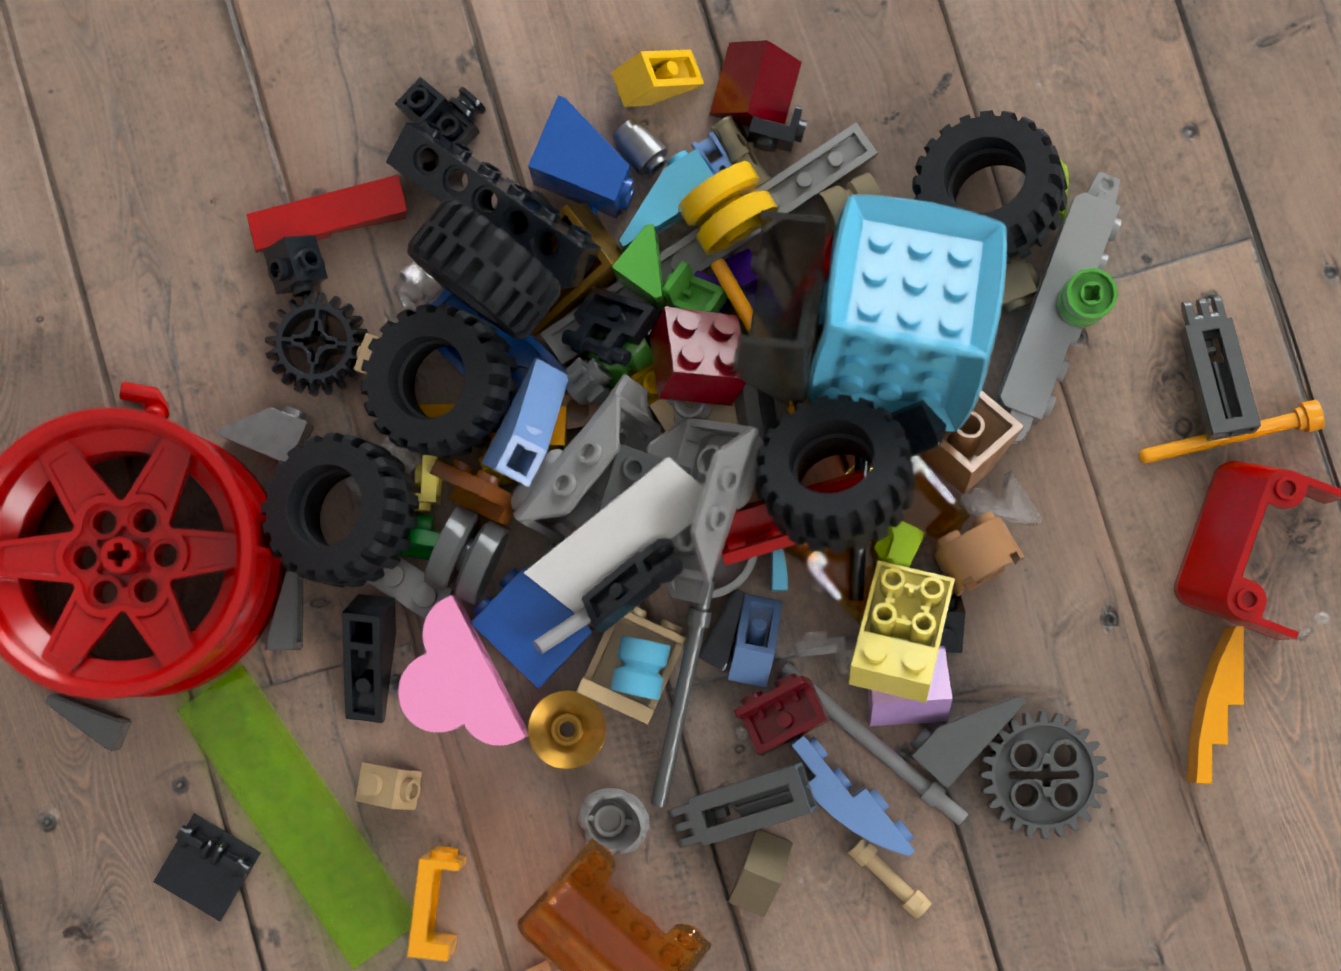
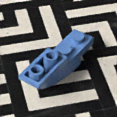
[790,735,915,856]

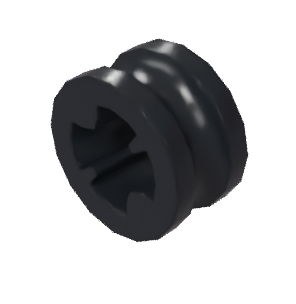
[448,87,486,124]

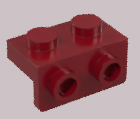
[733,673,830,756]

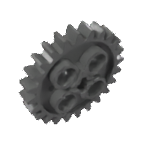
[978,711,1109,840]

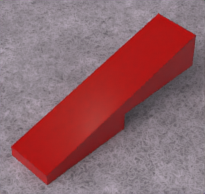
[247,174,407,253]

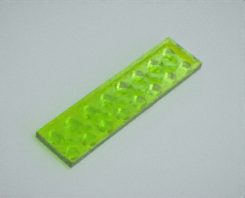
[177,666,413,969]

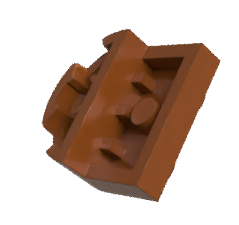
[430,459,514,526]

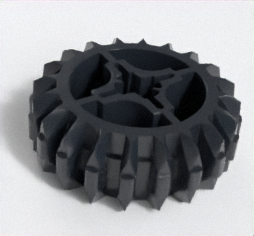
[265,292,369,397]

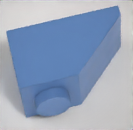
[728,594,783,688]

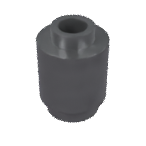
[613,118,668,176]

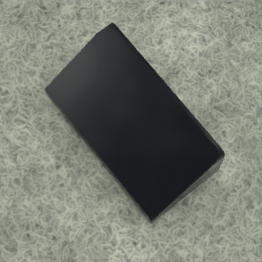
[891,400,947,458]

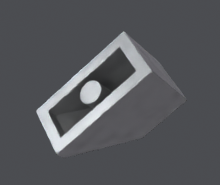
[218,405,314,462]

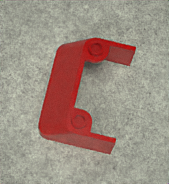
[1174,460,1341,640]

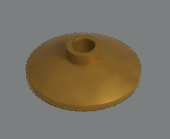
[528,690,606,769]

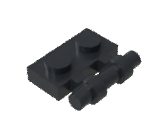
[561,286,659,366]

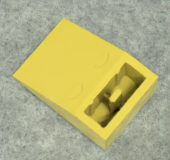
[849,561,955,703]

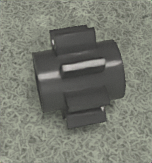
[566,357,613,406]

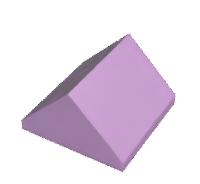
[868,646,952,727]

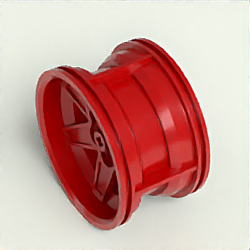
[0,407,285,699]

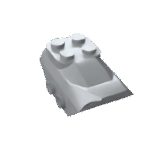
[511,374,664,543]
[647,418,764,605]

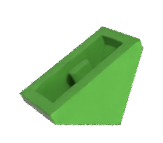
[612,224,666,311]

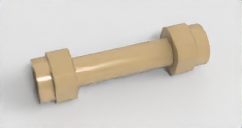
[847,837,932,919]

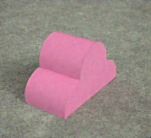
[398,595,529,746]

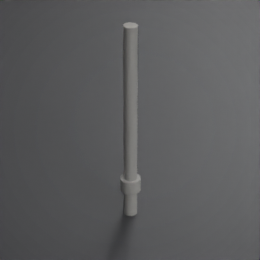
[778,662,968,825]

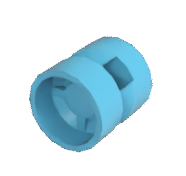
[610,635,670,700]

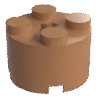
[933,511,1025,596]

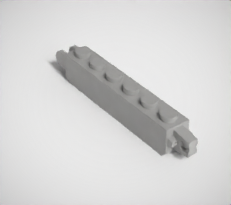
[995,172,1122,445]

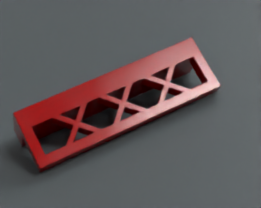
[721,470,865,566]

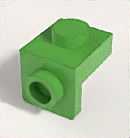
[663,261,728,313]

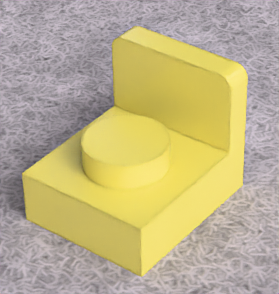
[412,455,444,512]

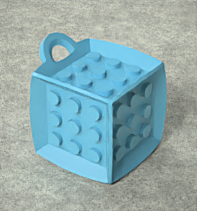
[786,195,1006,432]

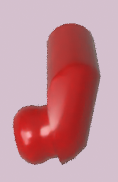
[119,381,170,420]

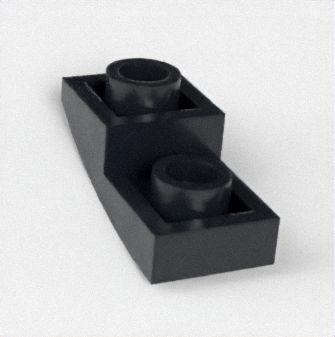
[395,77,480,146]

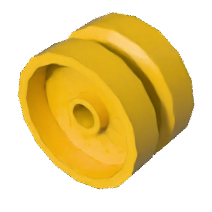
[678,161,778,255]

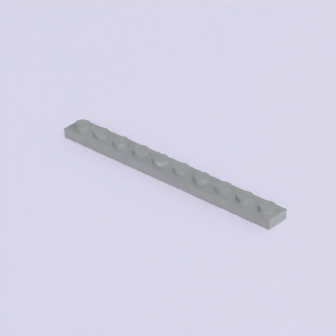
[541,122,878,367]

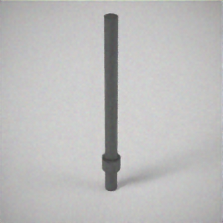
[651,579,715,807]

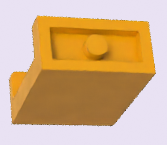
[407,846,467,961]

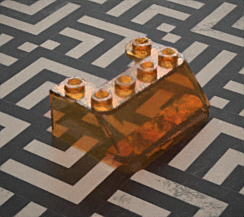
[518,837,712,971]

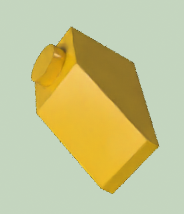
[611,50,704,107]

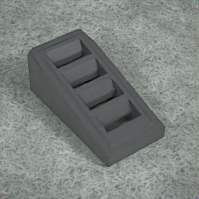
[265,571,303,650]
[45,693,132,751]

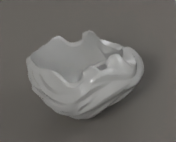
[578,788,650,856]

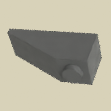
[908,696,1027,789]

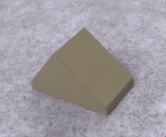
[728,829,793,917]

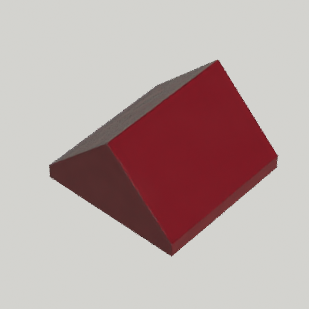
[710,40,802,126]

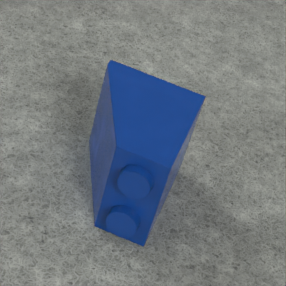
[528,95,635,219]

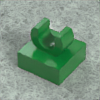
[400,514,440,560]

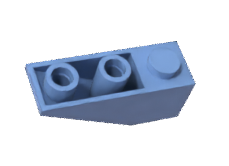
[481,358,569,487]

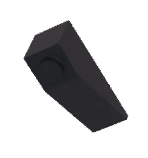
[342,594,396,723]

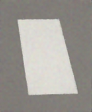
[524,457,704,613]

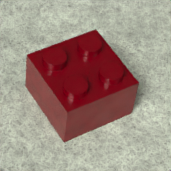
[649,307,749,406]

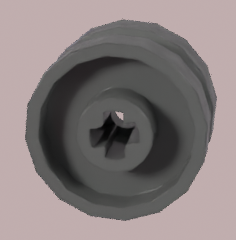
[423,505,510,605]

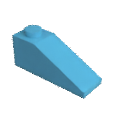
[619,149,713,252]

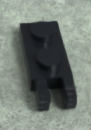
[582,538,684,633]

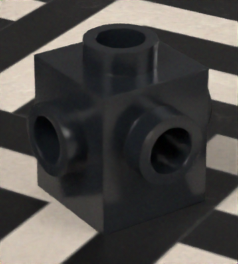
[263,235,328,297]

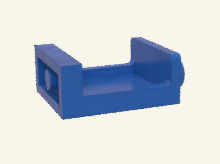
[471,567,594,688]

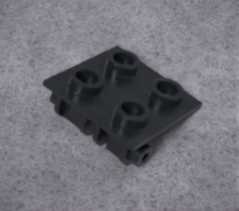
[153,813,261,922]

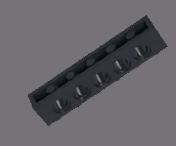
[386,120,601,289]

